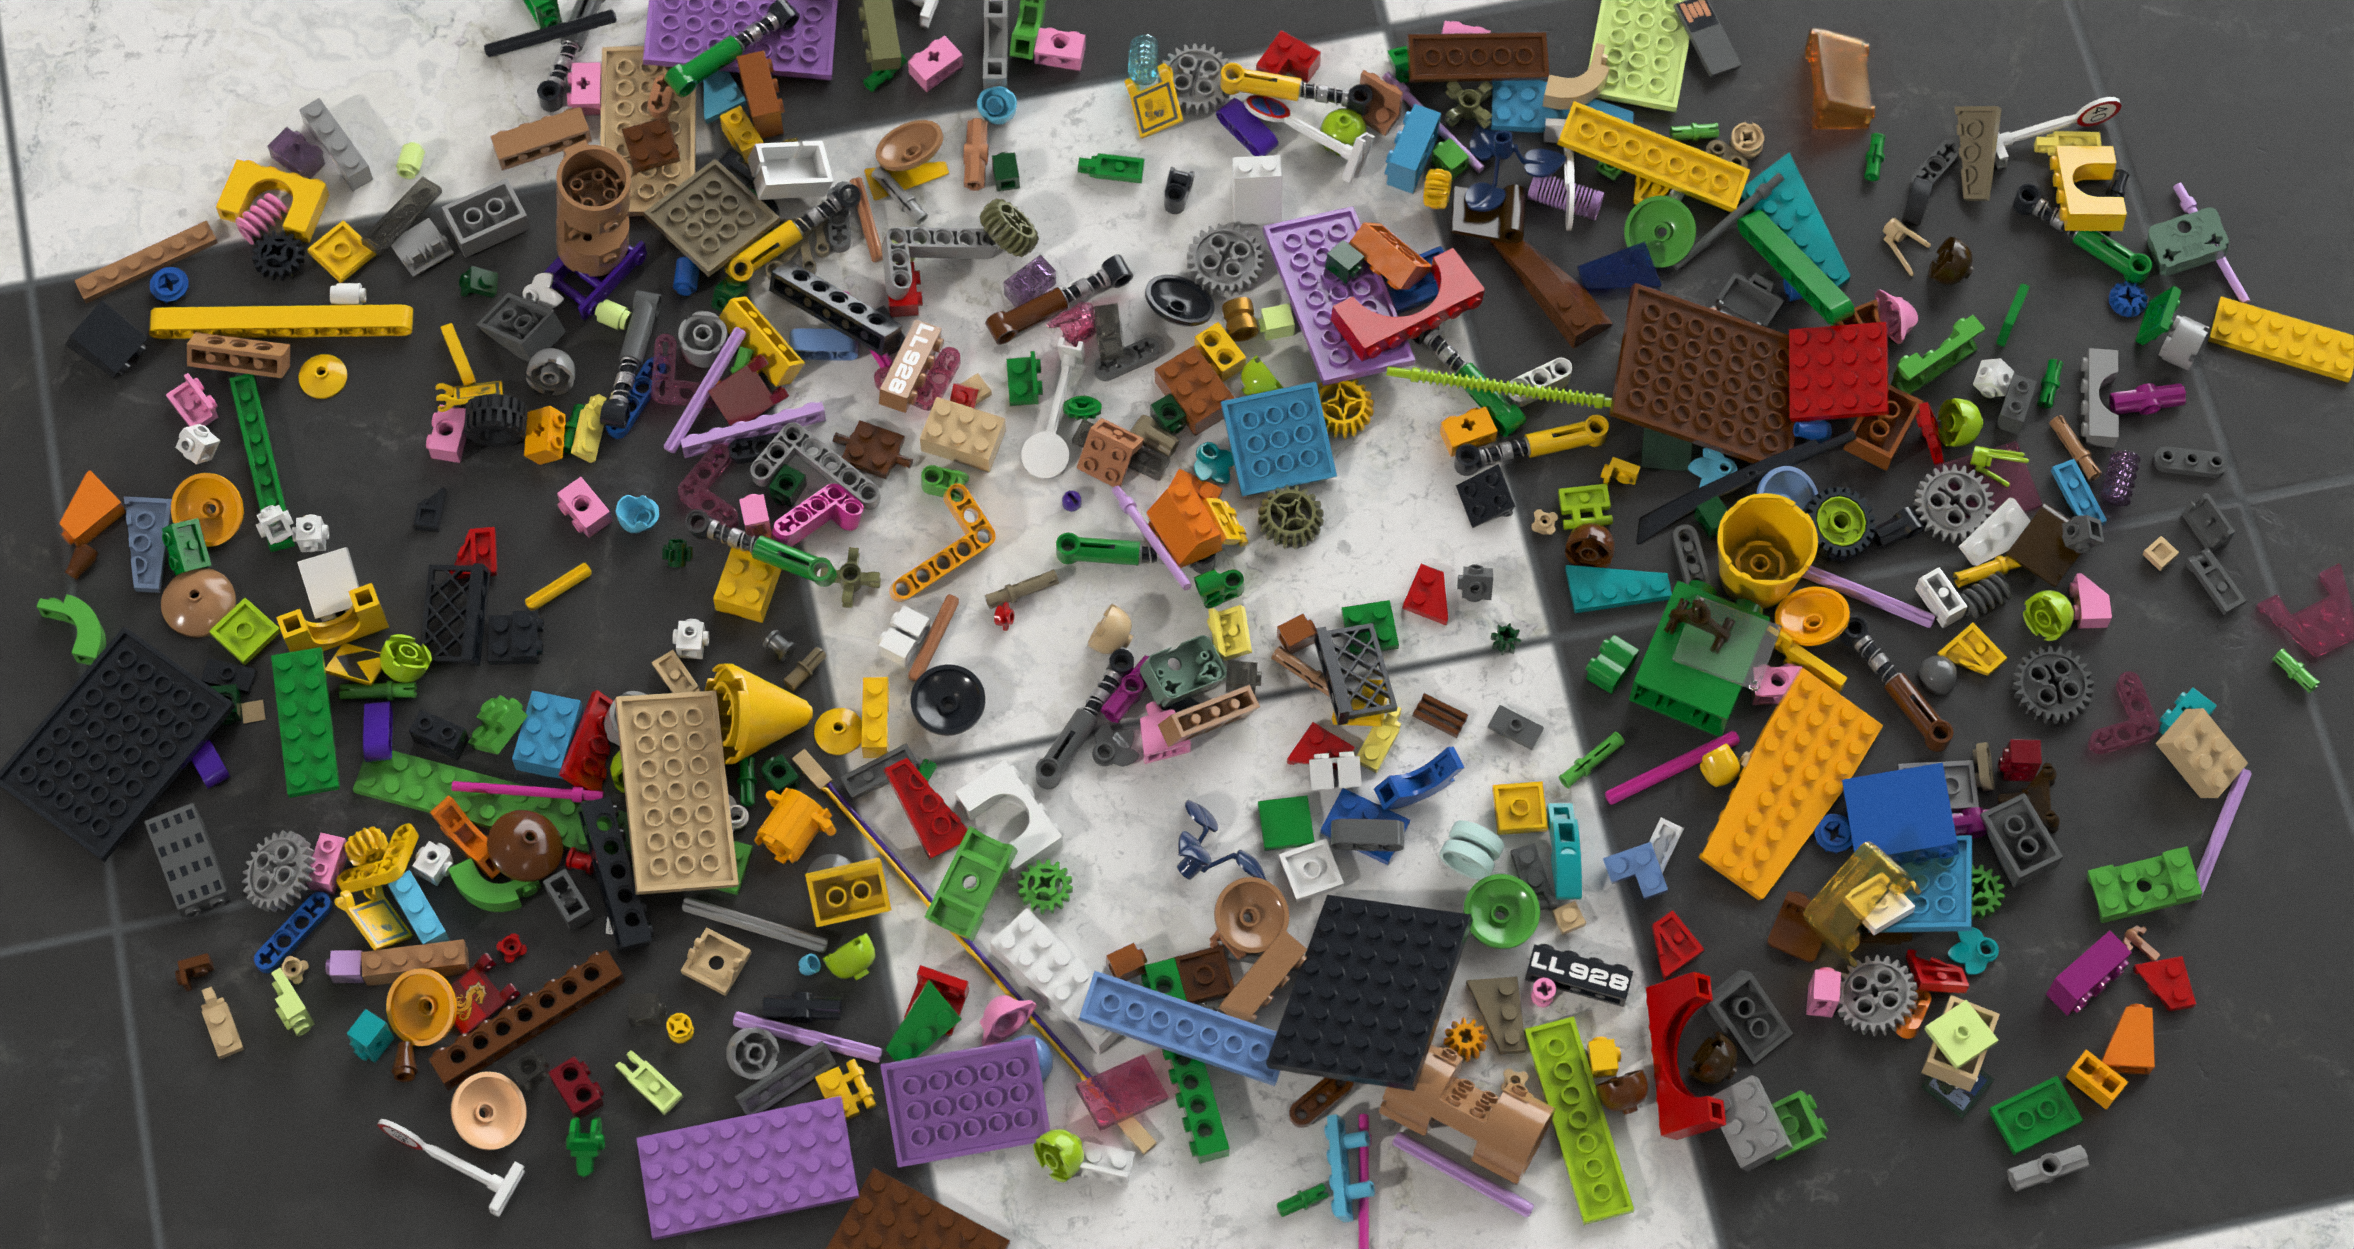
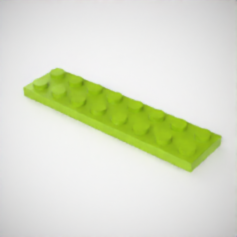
[1524,1016,1634,1225]

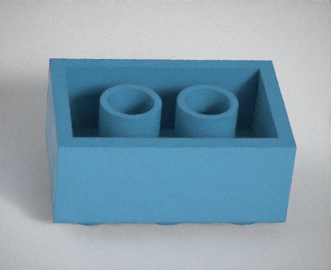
[1384,104,1441,194]
[512,691,584,780]

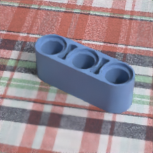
[789,328,859,361]

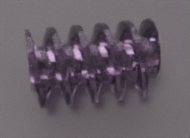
[2101,451,2141,506]

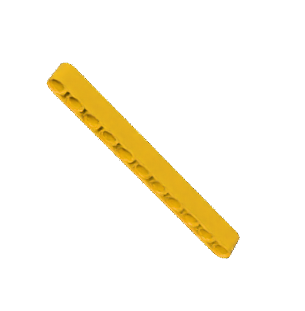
[149,305,413,339]

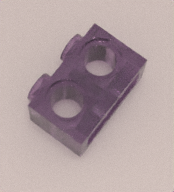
[1003,254,1056,307]

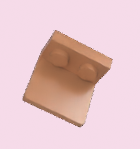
[1356,70,1403,136]
[1077,418,1144,487]

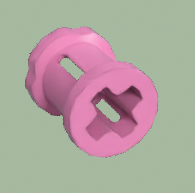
[1531,978,1556,1008]

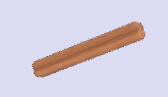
[850,177,883,262]
[908,594,959,682]

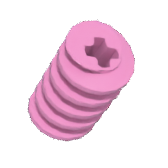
[235,193,289,245]

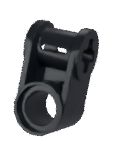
[1164,167,1195,214]

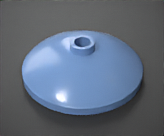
[1756,466,1818,512]

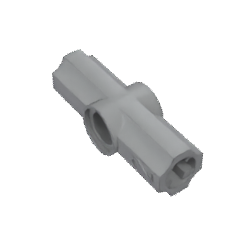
[2007,1145,2089,1192]

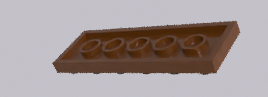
[1406,32,1550,82]

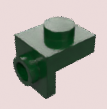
[459,266,498,298]
[711,275,749,312]

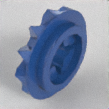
[150,267,189,304]
[2109,280,2148,317]
[1814,814,1853,854]

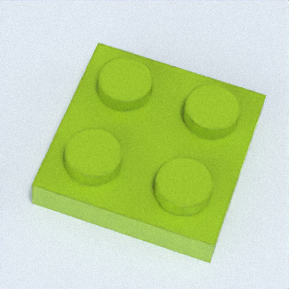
[209,598,281,665]

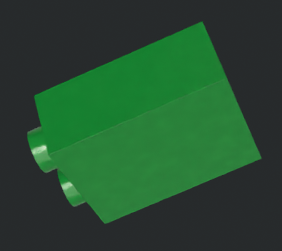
[1629,580,1770,737]

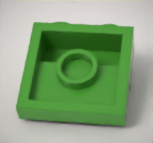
[468,695,528,755]
[1772,1090,1828,1161]

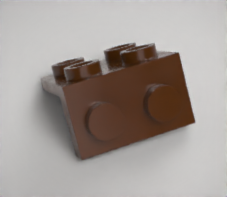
[1767,890,1836,963]

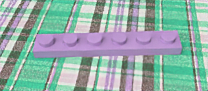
[680,402,826,458]

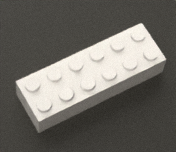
[990,908,1120,1055]

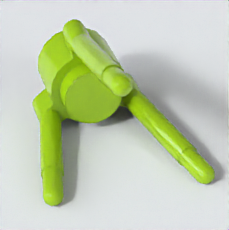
[1970,446,2029,487]

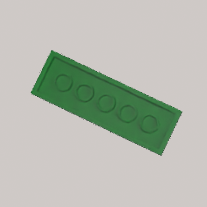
[271,647,340,798]

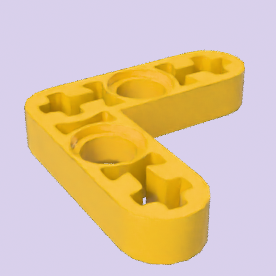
[336,823,419,892]

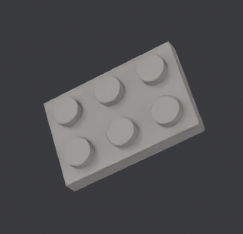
[1897,760,1979,812]

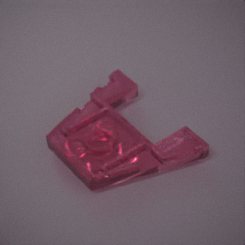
[2256,563,2354,658]

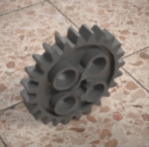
[2012,646,2094,725]

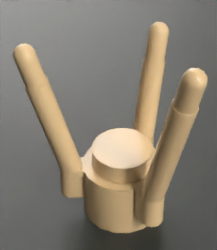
[1883,218,1931,276]

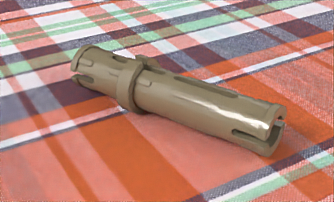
[985,569,1059,610]

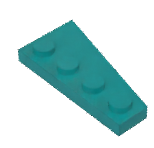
[1565,565,1672,613]

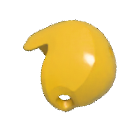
[1700,744,1741,787]

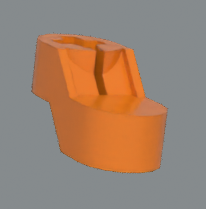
[1895,989,1931,1039]

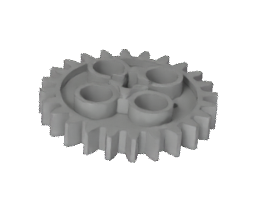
[1158,43,1234,115]
[1187,223,1264,296]
[1913,464,1995,543]
[242,830,316,912]
[1837,955,1919,1036]

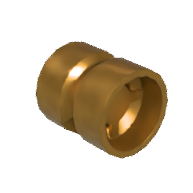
[1222,297,1259,342]

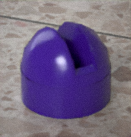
[1062,490,1082,512]

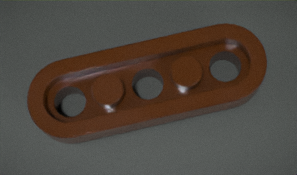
[1289,1078,1354,1128]

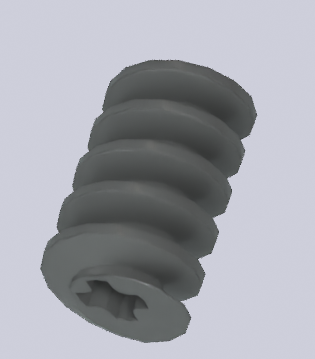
[1958,570,2012,619]

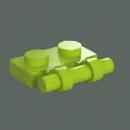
[1558,484,1613,530]

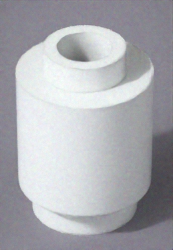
[330,283,367,305]

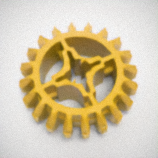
[1318,378,1374,439]

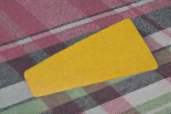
[864,161,949,201]

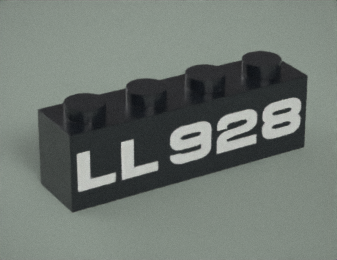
[1525,944,1634,1007]

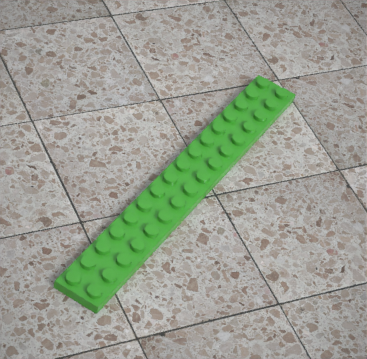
[353,750,753,895]

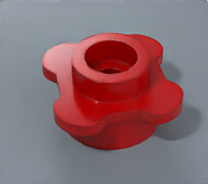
[994,602,1015,631]
[497,933,527,963]

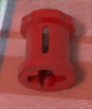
[566,847,594,875]

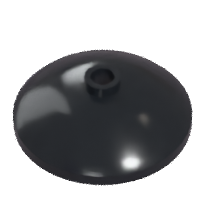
[1145,275,1215,327]
[910,664,986,736]

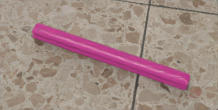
[1605,731,1740,805]

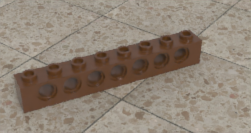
[429,949,625,1091]

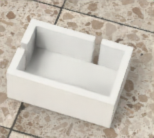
[748,141,833,200]

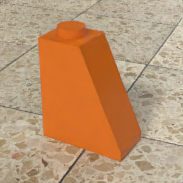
[59,470,126,547]
[2101,1004,2155,1075]

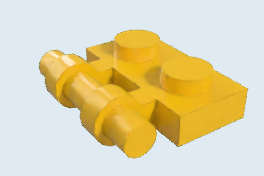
[1202,498,1249,547]
[815,1059,876,1120]

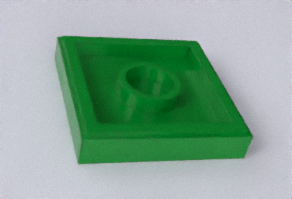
[1996,283,2030,347]
[1258,795,1315,851]

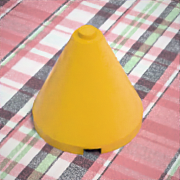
[705,664,813,765]

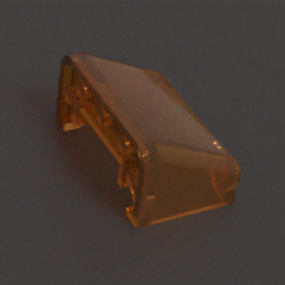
[1805,28,1875,129]

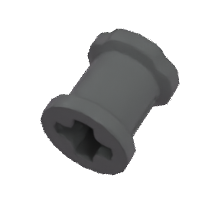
[763,630,796,662]

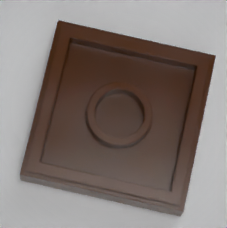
[1174,945,1235,1005]

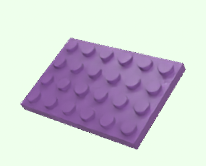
[880,1037,1050,1167]

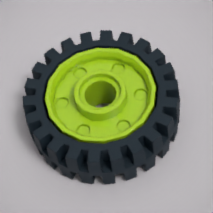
[1803,487,1876,562]

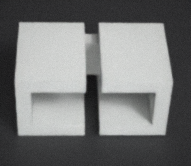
[878,605,931,668]
[1309,751,1362,790]

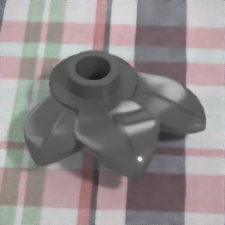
[1092,724,1139,767]

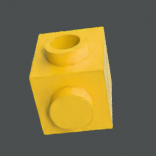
[1586,1037,1621,1078]

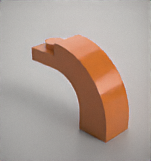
[430,795,500,879]

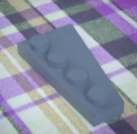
[124,497,172,593]

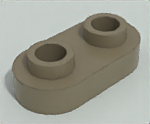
[1705,140,1748,168]
[1972,742,1995,791]

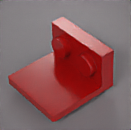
[904,965,969,1036]

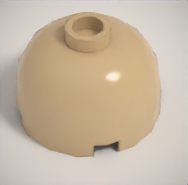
[1087,603,1133,654]

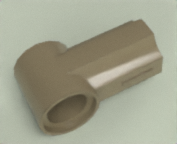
[1130,415,1180,458]

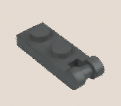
[2185,548,2246,615]
[1510,843,1557,911]

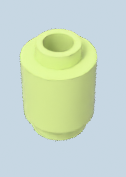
[396,142,425,179]
[595,299,632,330]

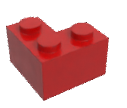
[1256,30,1321,83]

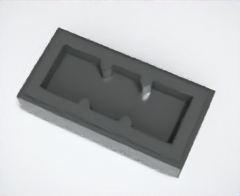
[1488,705,1544,750]

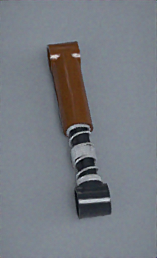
[985,255,1134,345]
[1840,616,1954,752]

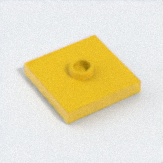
[308,220,377,283]
[1492,781,1548,835]

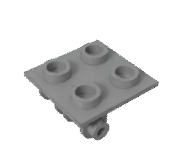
[388,218,454,278]

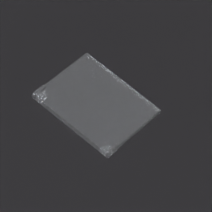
[1672,595,1782,692]

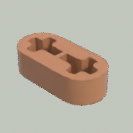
[648,74,675,119]

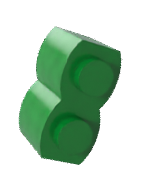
[1585,635,1639,694]

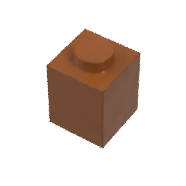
[1277,614,1316,654]
[1106,943,1148,981]

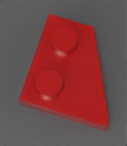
[1916,402,1944,465]
[450,527,497,579]
[1402,563,1448,625]
[1287,722,1355,770]
[1652,910,1704,979]
[1906,949,1969,993]
[2133,956,2196,1012]

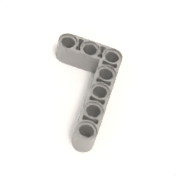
[881,227,999,300]
[750,422,880,510]

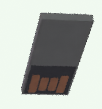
[1673,0,1742,78]

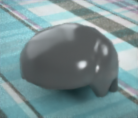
[1919,655,1957,695]

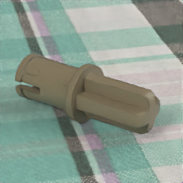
[783,647,826,691]

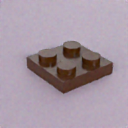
[622,117,681,173]

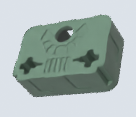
[2147,207,2229,276]
[1140,635,1227,707]

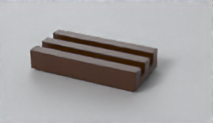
[1412,693,1468,738]

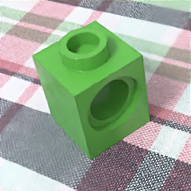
[1431,138,1469,180]

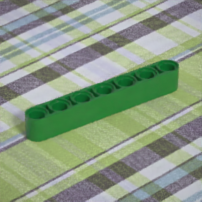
[1737,209,1855,326]

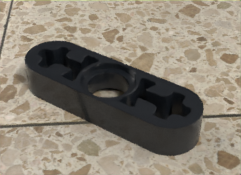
[728,433,798,464]

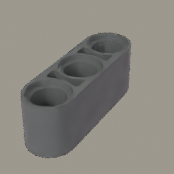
[1331,819,1404,852]

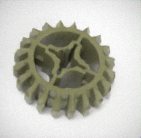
[979,198,1039,257]
[1258,485,1324,549]

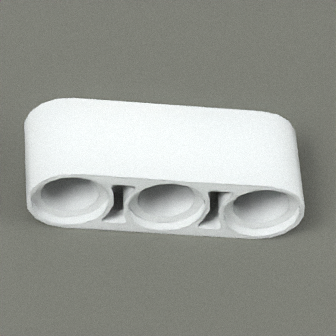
[1507,358,1572,407]

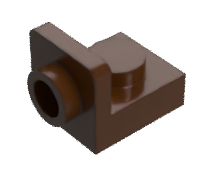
[175,953,214,992]

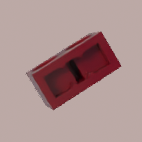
[1998,739,2042,782]
[548,1056,605,1119]

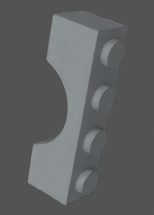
[983,0,1008,90]
[299,98,373,191]
[2081,348,2119,448]

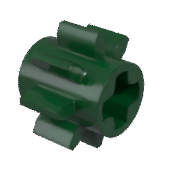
[662,539,693,567]
[1490,623,1521,655]

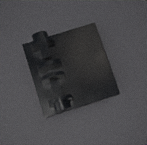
[1456,464,1516,528]

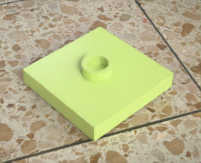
[1924,1000,1998,1070]

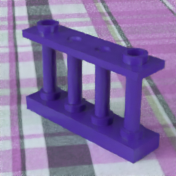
[543,241,647,321]

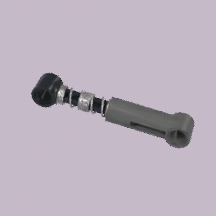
[537,0,605,112]
[600,290,662,429]
[1036,649,1134,789]

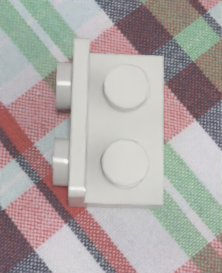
[1077,1141,1135,1186]

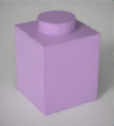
[326,950,364,983]

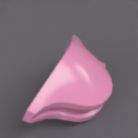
[1875,289,1918,344]
[980,995,1037,1046]

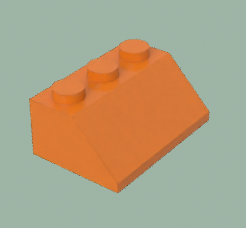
[1348,222,1431,290]
[1146,480,1222,569]

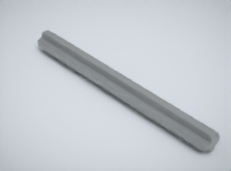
[682,897,828,953]

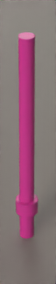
[452,781,604,803]
[1359,1114,1372,1249]

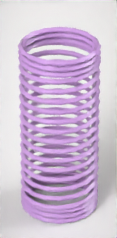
[1527,175,1604,221]

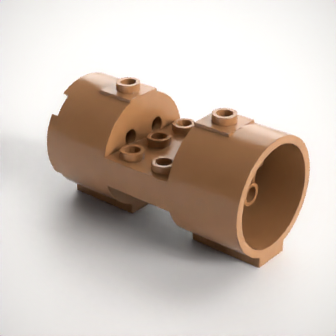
[556,140,631,277]
[1378,1044,1556,1184]

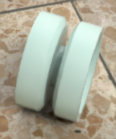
[1439,820,1504,880]

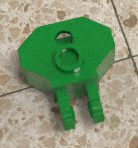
[566,1117,605,1177]

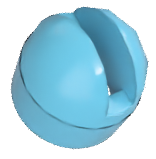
[798,953,821,976]

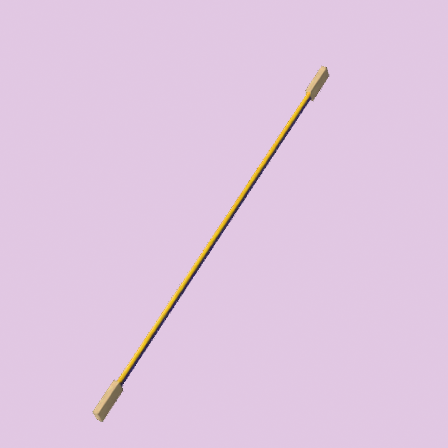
[792,748,1157,1155]

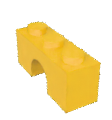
[862,677,890,758]

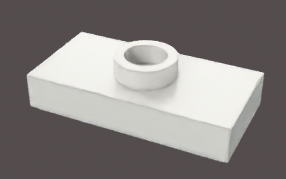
[1649,818,1684,874]

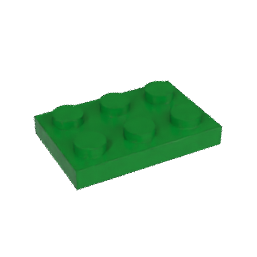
[1988,1076,2083,1156]

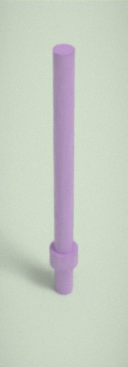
[1382,72,1485,173]
[2173,183,2250,304]
[1112,486,1192,591]

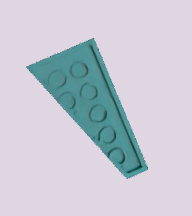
[1740,153,1851,288]

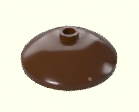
[487,810,563,882]

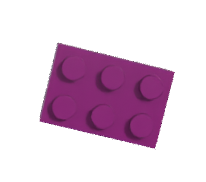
[2046,931,2132,1016]

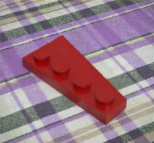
[558,690,613,791]
[883,758,968,860]

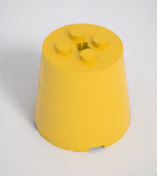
[1717,493,1818,609]

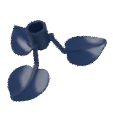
[1465,125,1567,212]
[1177,799,1266,880]

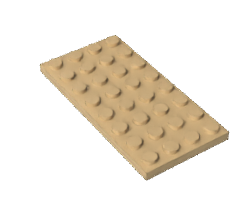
[600,46,696,216]
[615,691,739,895]

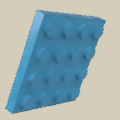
[1220,382,1337,497]
[1868,835,1972,933]

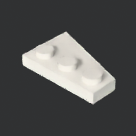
[1958,498,2030,566]

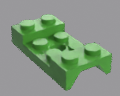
[1891,315,1985,395]
[925,826,1018,942]
[2087,846,2202,923]

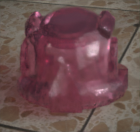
[1047,302,1097,347]

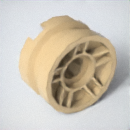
[1730,122,1764,159]

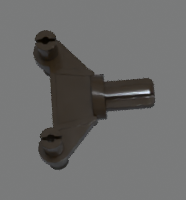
[1664,597,1735,654]
[1998,763,2060,833]

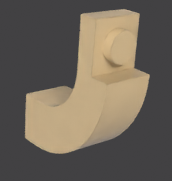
[1543,43,1610,110]

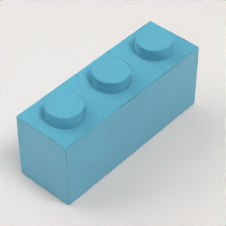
[388,870,450,944]

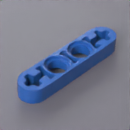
[606,357,667,439]
[254,892,332,973]

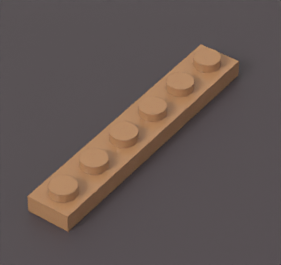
[74,220,218,303]

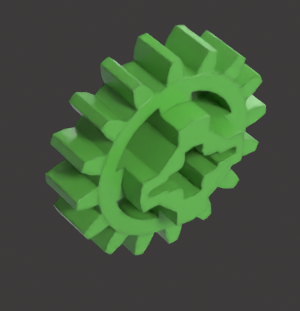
[1018,859,1073,914]
[1972,864,2005,920]

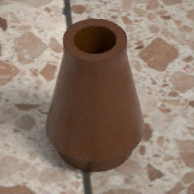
[65,542,99,580]
[392,1041,418,1082]

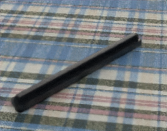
[484,9,617,57]

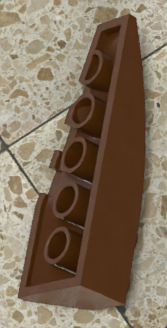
[1490,239,1613,349]

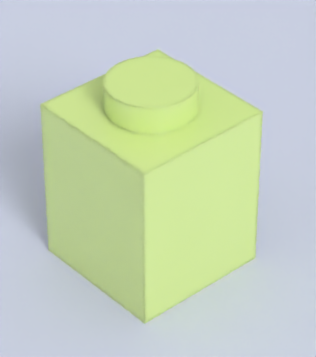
[1257,304,1295,341]

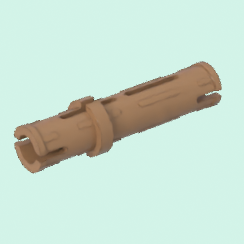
[2049,415,2102,482]
[1271,646,1330,698]

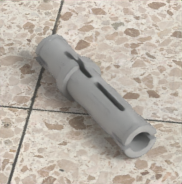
[871,166,928,225]

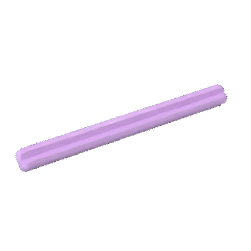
[664,327,746,454]
[1802,565,1935,628]
[2196,768,2251,901]
[733,1012,882,1063]
[1392,1132,1534,1217]

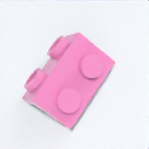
[166,373,218,427]

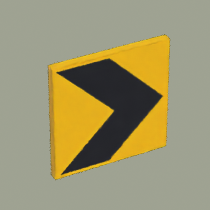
[325,643,382,686]

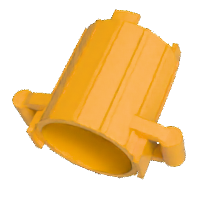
[754,787,836,864]

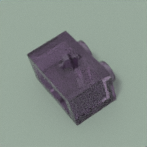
[267,127,325,179]

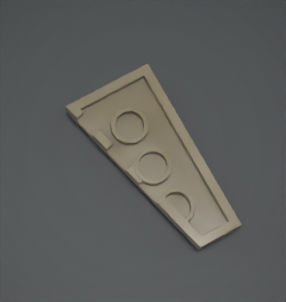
[1955,106,2002,201]

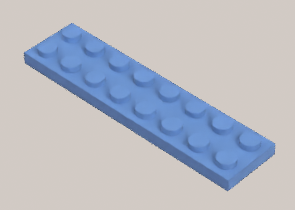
[1078,971,1280,1086]

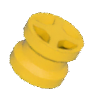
[666,1013,694,1044]

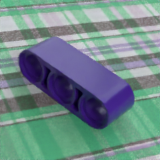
[1216,98,1279,156]
[363,701,393,762]
[192,740,230,789]

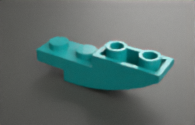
[1546,803,1582,900]

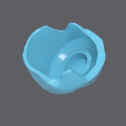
[977,86,1017,125]
[616,495,659,533]

